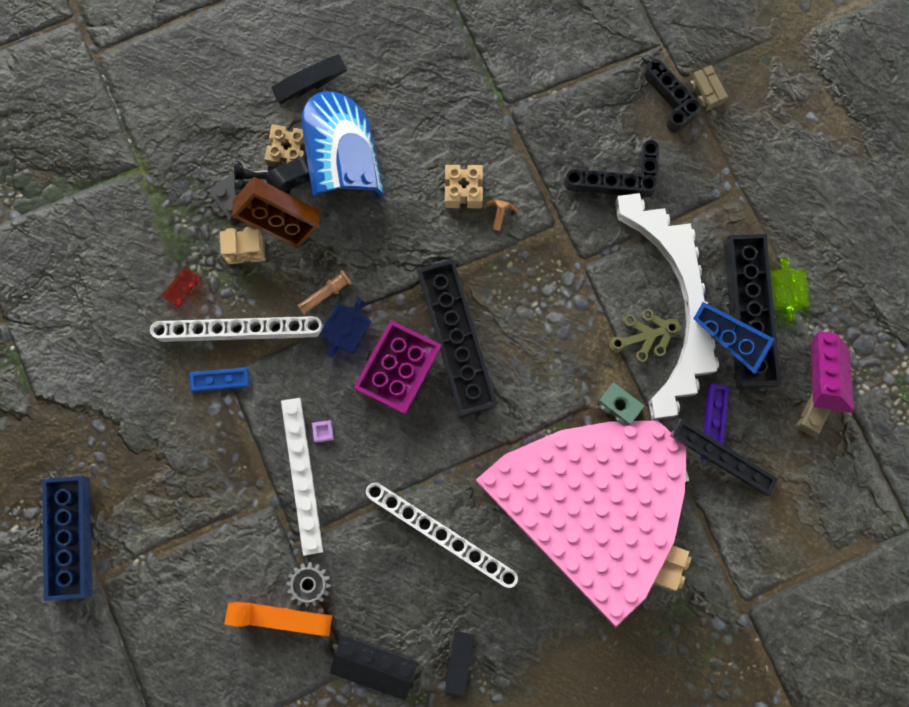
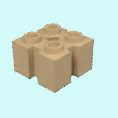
[264,124,306,168]
[445,165,483,208]
[220,227,266,264]
[653,546,691,592]

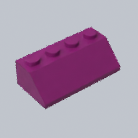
[810,331,854,413]

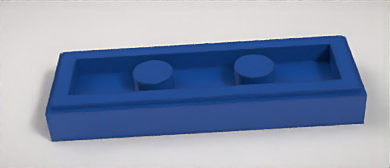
[190,367,249,392]

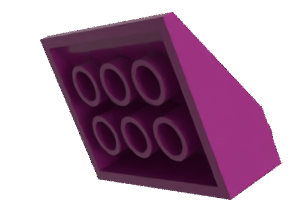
[354,320,442,414]

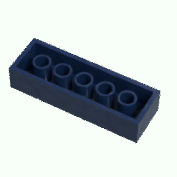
[42,476,92,601]

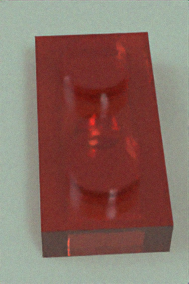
[161,266,201,308]

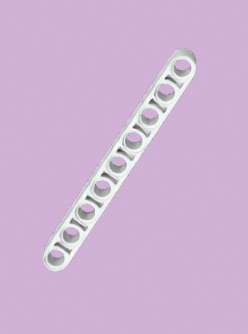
[150,316,324,342]
[366,483,518,588]

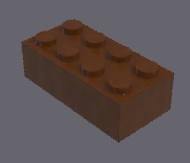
[232,177,319,248]

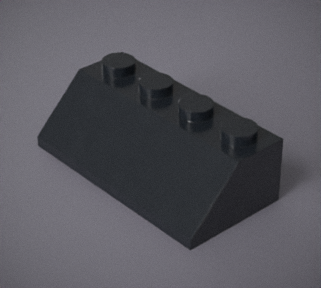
[330,634,419,700]

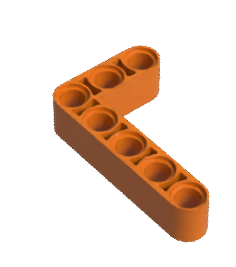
[224,601,332,636]

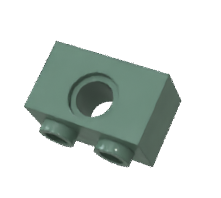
[597,382,644,425]

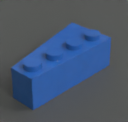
[693,302,775,375]

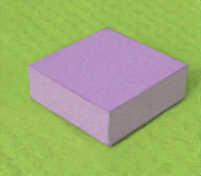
[312,420,334,443]

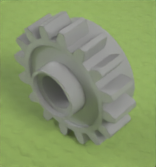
[287,562,331,607]

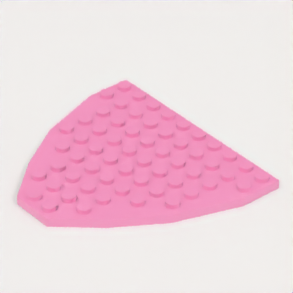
[476,420,686,628]

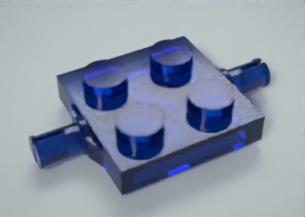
[319,299,372,358]

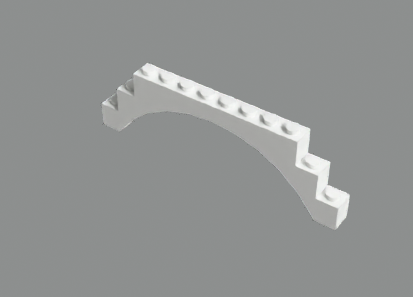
[615,193,719,420]

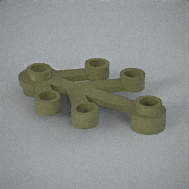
[609,309,681,363]

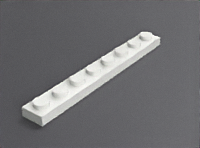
[281,398,324,556]

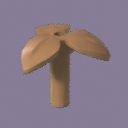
[486,200,517,231]

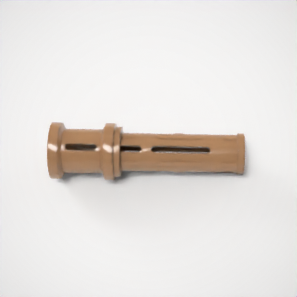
[298,270,352,315]

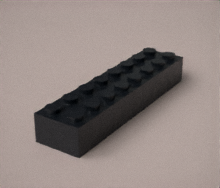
[723,234,781,389]
[417,259,498,418]

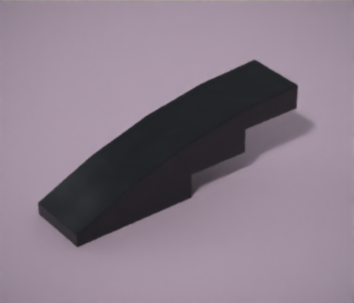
[271,54,347,104]

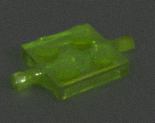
[770,258,810,322]

